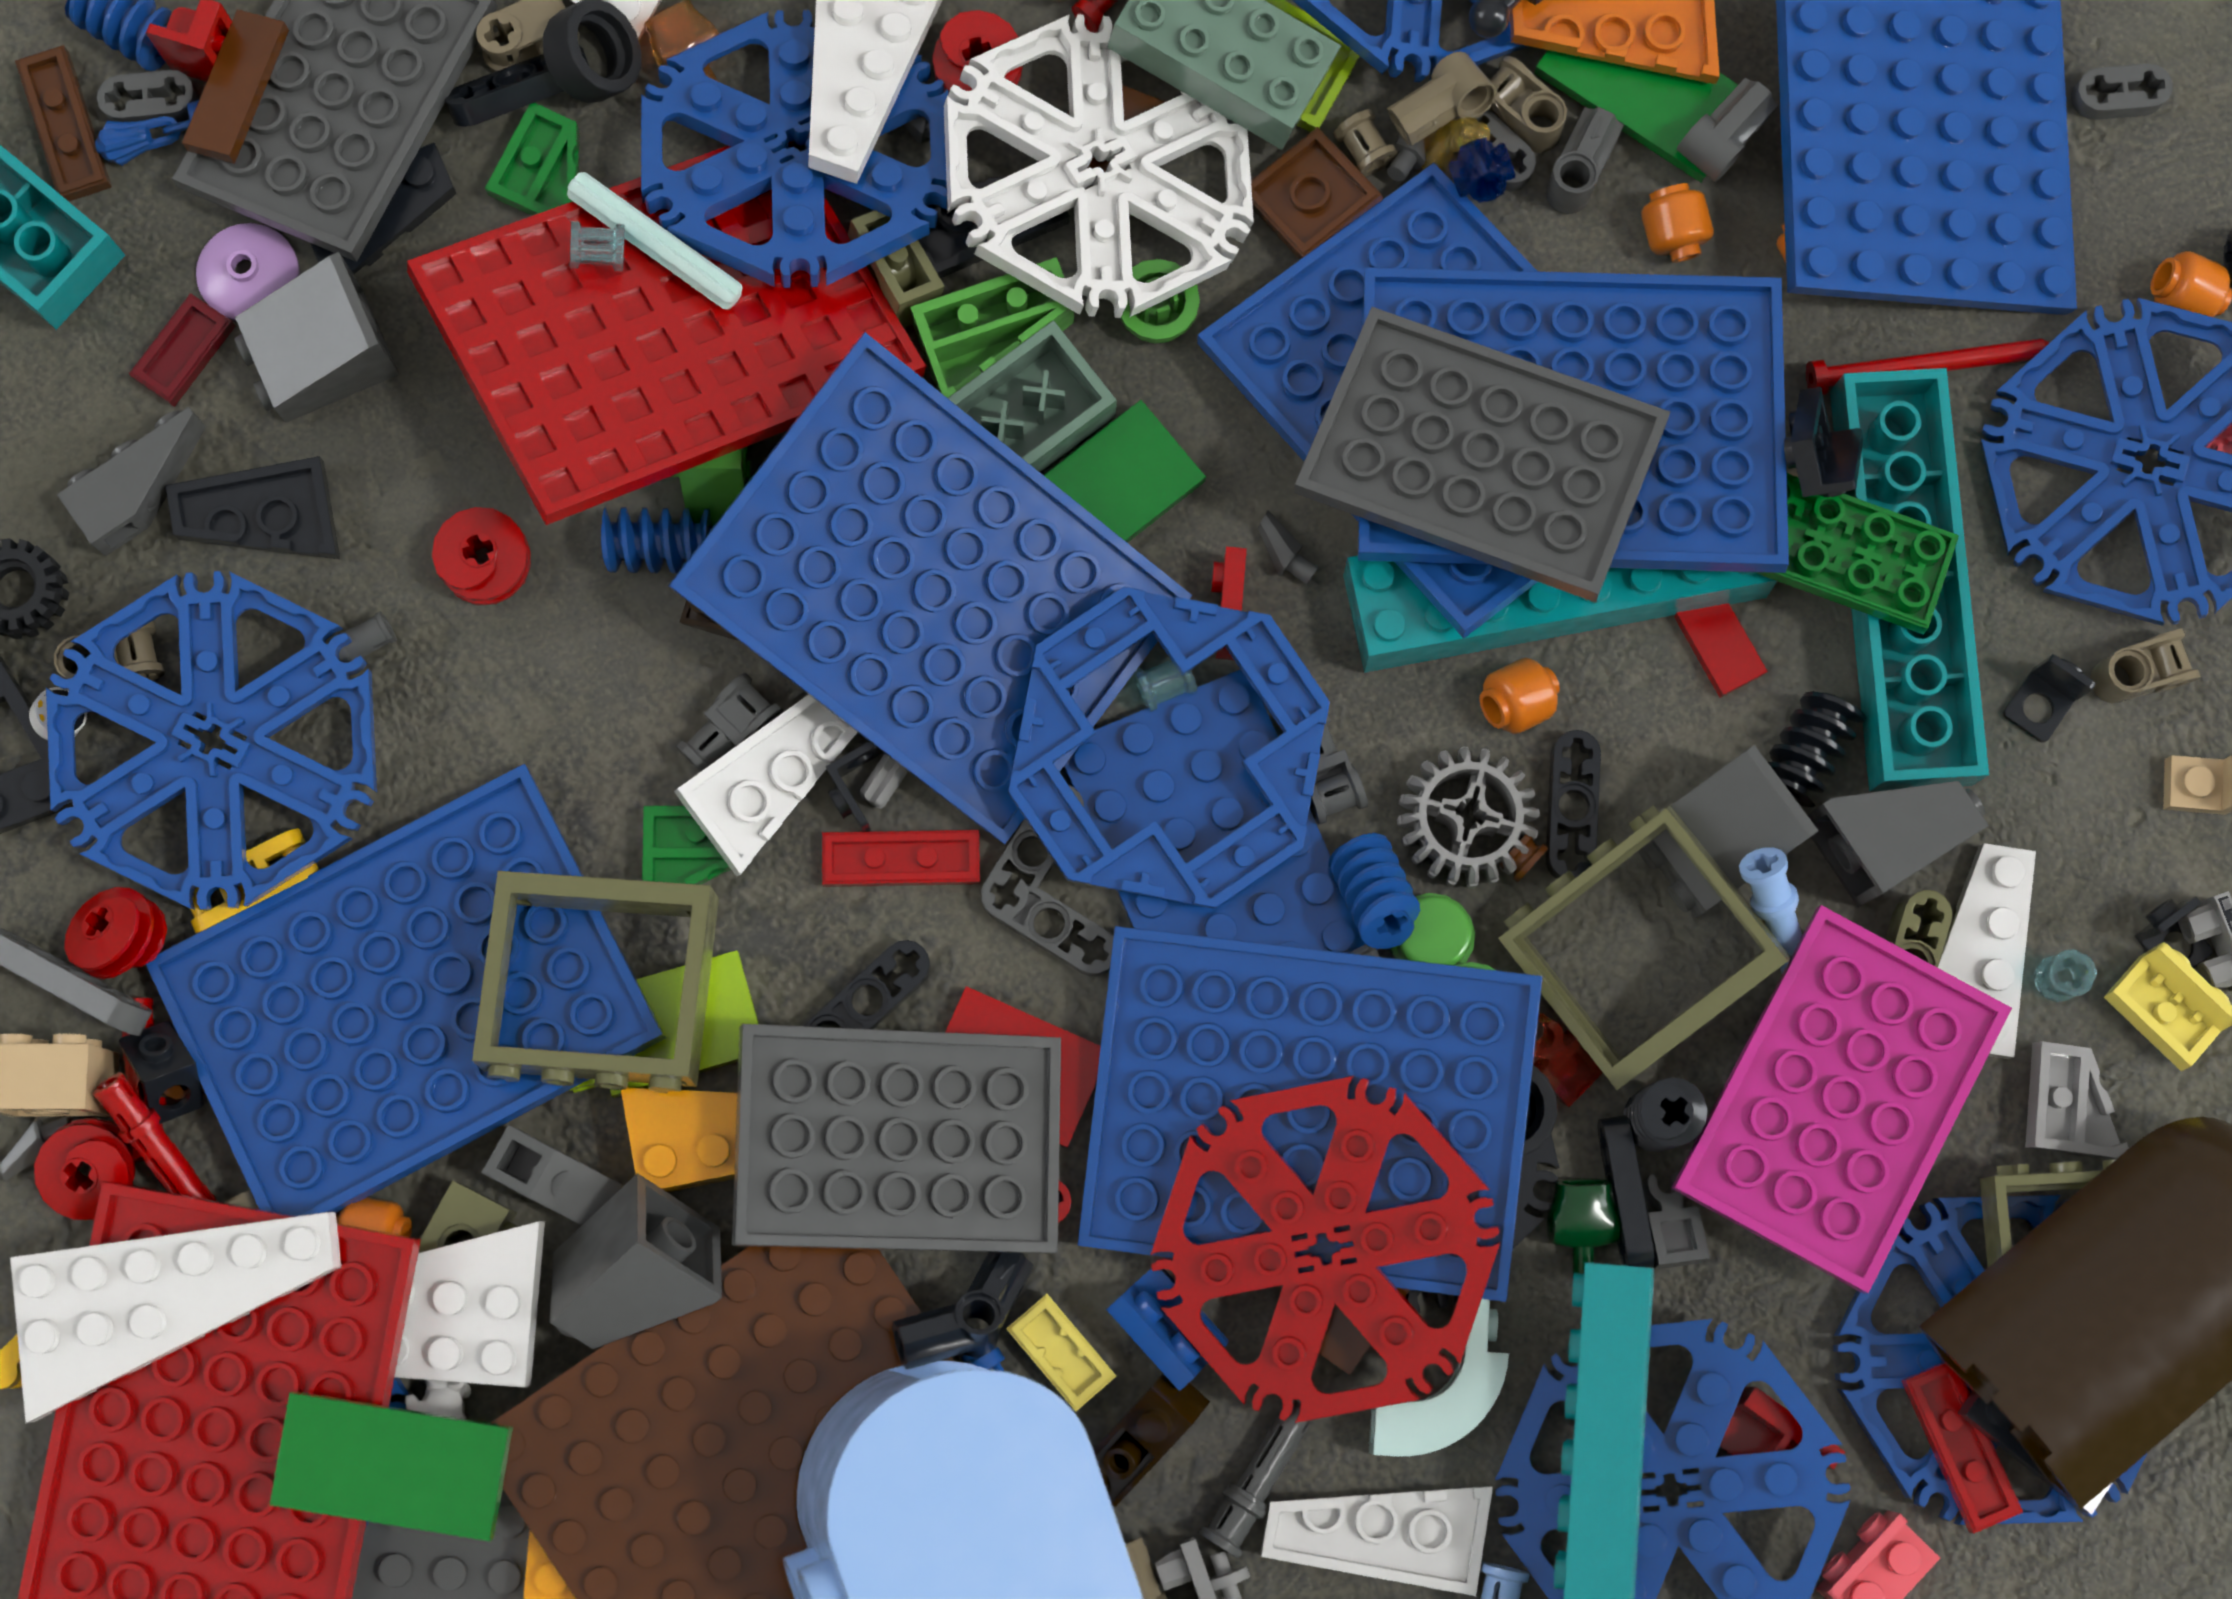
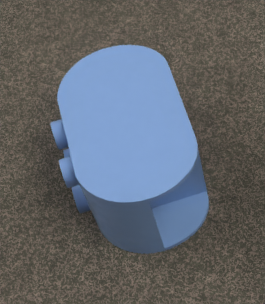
[783,1360,1143,1599]

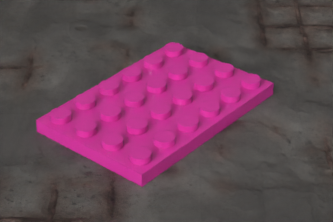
[1671,905,2012,1294]

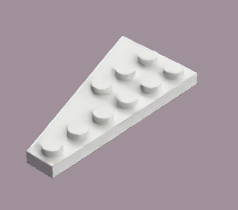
[808,0,942,184]
[10,1212,341,1423]
[395,1221,545,1387]

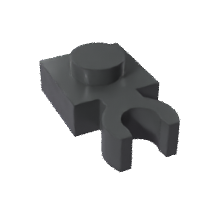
[1642,1171,1710,1269]

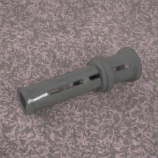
[1198,1400,1315,1559]

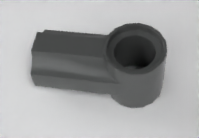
[1676,78,1778,182]
[1546,107,1624,214]

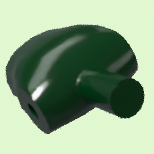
[1547,1178,1620,1278]

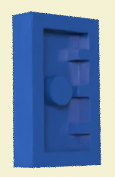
[1106,1268,1228,1391]

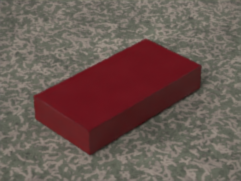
[129,293,236,407]

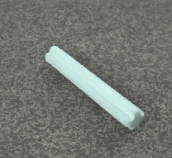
[567,172,743,310]

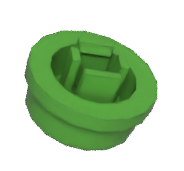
[1120,259,1200,344]
[1390,893,1475,966]

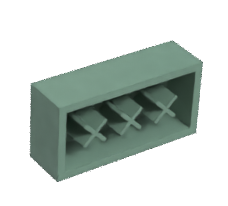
[1107,0,1341,150]
[948,320,1117,473]

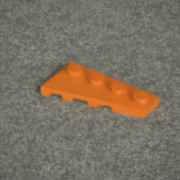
[1509,0,1720,84]

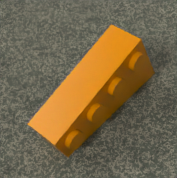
[621,1087,737,1192]

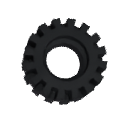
[0,538,69,639]

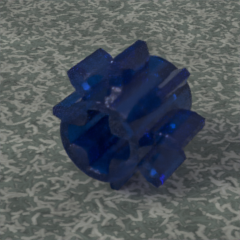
[1449,137,1516,203]

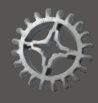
[1397,747,1540,889]

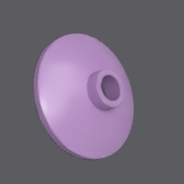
[196,223,299,321]

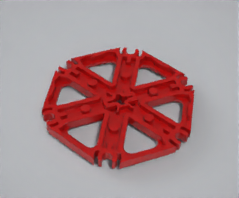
[1150,1075,1501,1423]

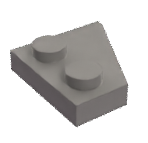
[2025,1041,2129,1160]

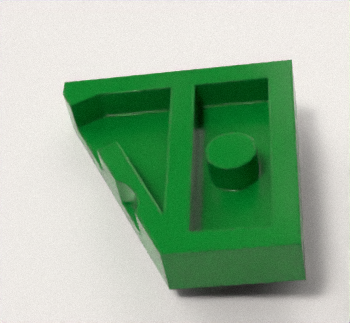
[485,103,579,216]
[642,806,731,885]

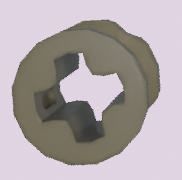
[1333,109,1398,177]

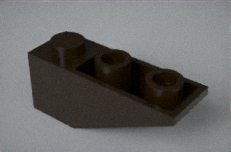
[1093,1373,1210,1509]

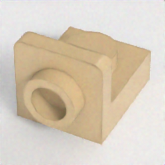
[2163,755,2232,815]

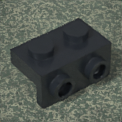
[1784,387,1863,497]

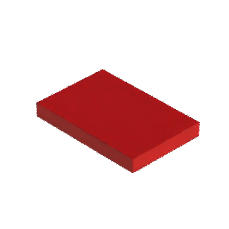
[945,986,1101,1149]

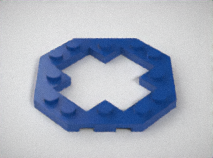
[1008,586,1330,909]

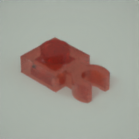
[1533,1013,1603,1107]

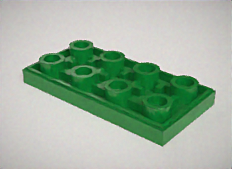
[1534,50,1738,183]
[1044,400,1206,543]
[1753,473,1959,634]
[270,1391,513,1541]

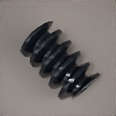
[1768,691,1867,808]
[1623,1077,1707,1152]

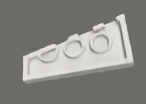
[674,694,857,876]
[1938,843,2036,1059]
[1260,1486,1493,1596]

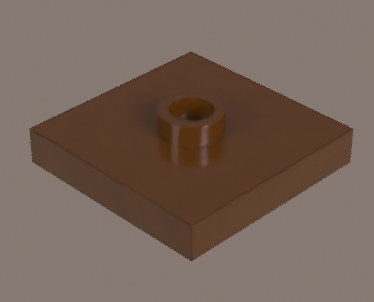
[1251,127,1383,260]

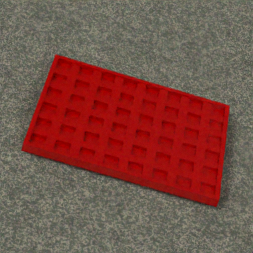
[407,141,926,525]

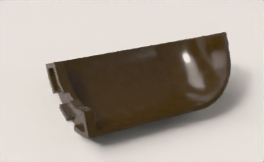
[1919,1117,2232,1510]

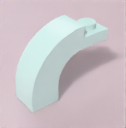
[1369,1299,1509,1456]

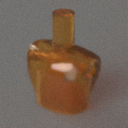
[644,0,719,82]

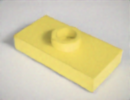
[1006,1294,1117,1412]

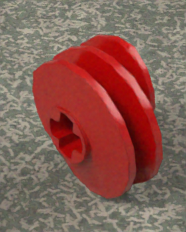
[932,10,1023,95]
[432,507,531,606]
[64,887,167,980]
[34,1117,136,1220]

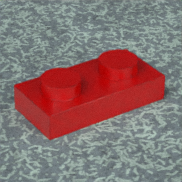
[1211,546,1247,660]

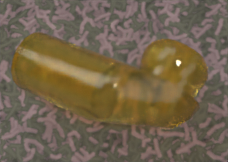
[1421,116,1490,173]

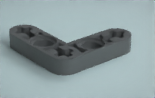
[981,786,1114,976]

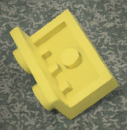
[2104,942,2232,1072]

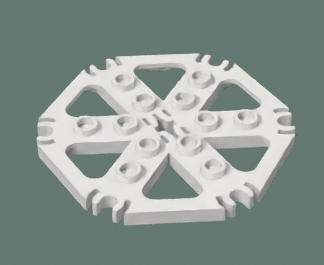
[944,14,1254,318]

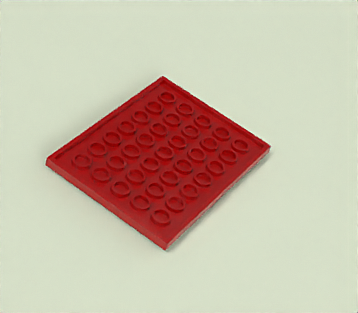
[18,1182,421,1599]

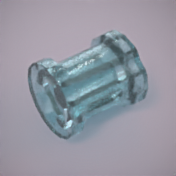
[569,221,625,271]
[1133,660,1198,713]
[2034,949,2097,1002]

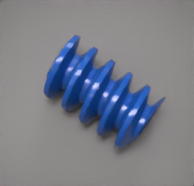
[65,0,172,71]
[601,507,712,574]
[1328,833,1420,949]

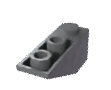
[57,406,206,556]
[481,1125,624,1225]

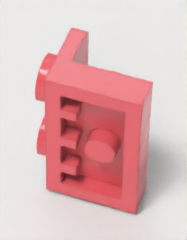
[1816,1511,1940,1599]

